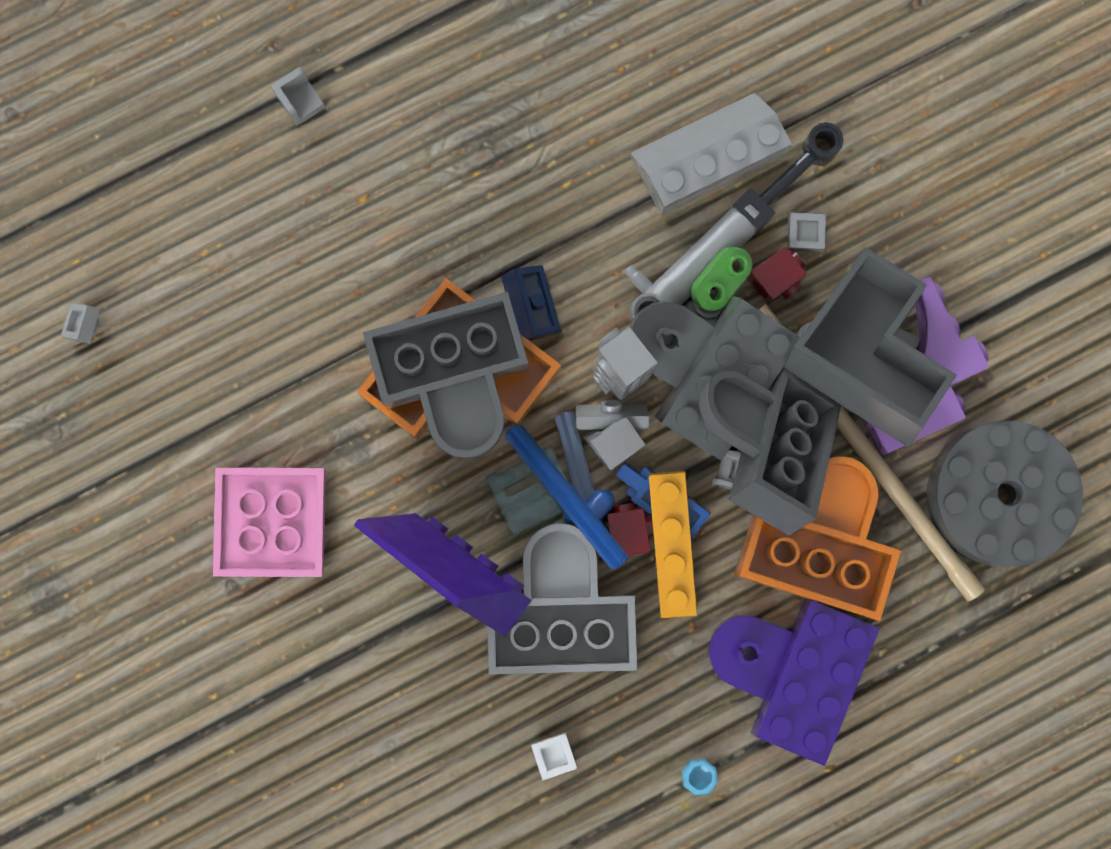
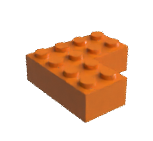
[357,278,561,440]

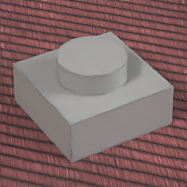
[787,213,826,252]
[60,303,100,344]

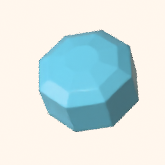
[681,758,718,796]

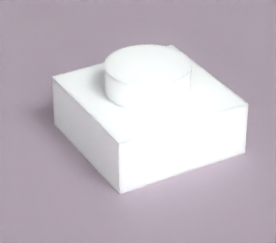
[531,732,577,781]

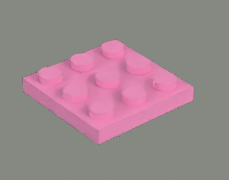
[213,468,326,577]

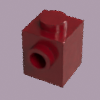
[747,246,807,305]
[606,503,654,555]

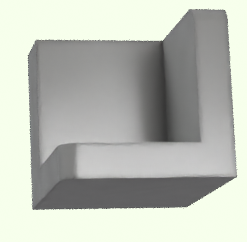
[270,67,325,127]
[583,416,645,470]

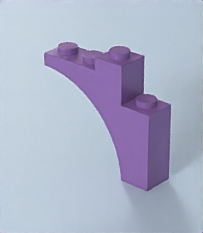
[865,277,989,456]

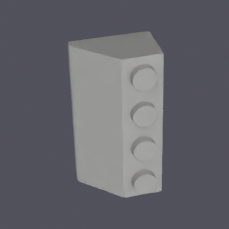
[630,93,792,216]

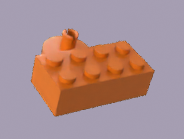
[734,457,901,621]

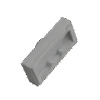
[575,400,649,430]

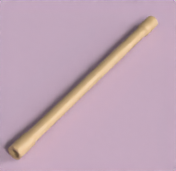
[758,304,985,602]

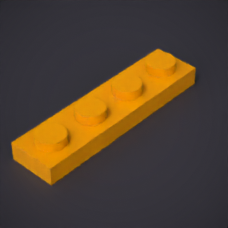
[649,471,697,618]

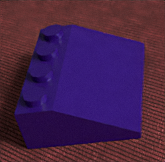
[354,513,532,637]

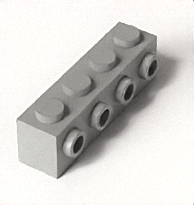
[592,327,657,401]

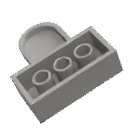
[488,524,637,675]

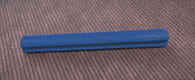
[505,424,628,569]

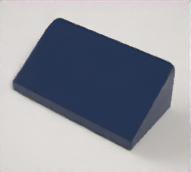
[502,265,562,341]

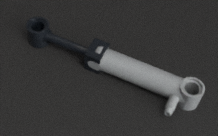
[625,122,844,324]

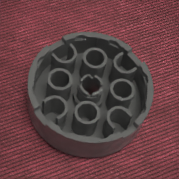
[927,421,1083,567]

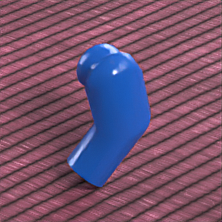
[563,490,615,525]

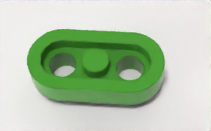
[691,247,752,311]

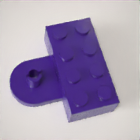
[708,599,880,766]

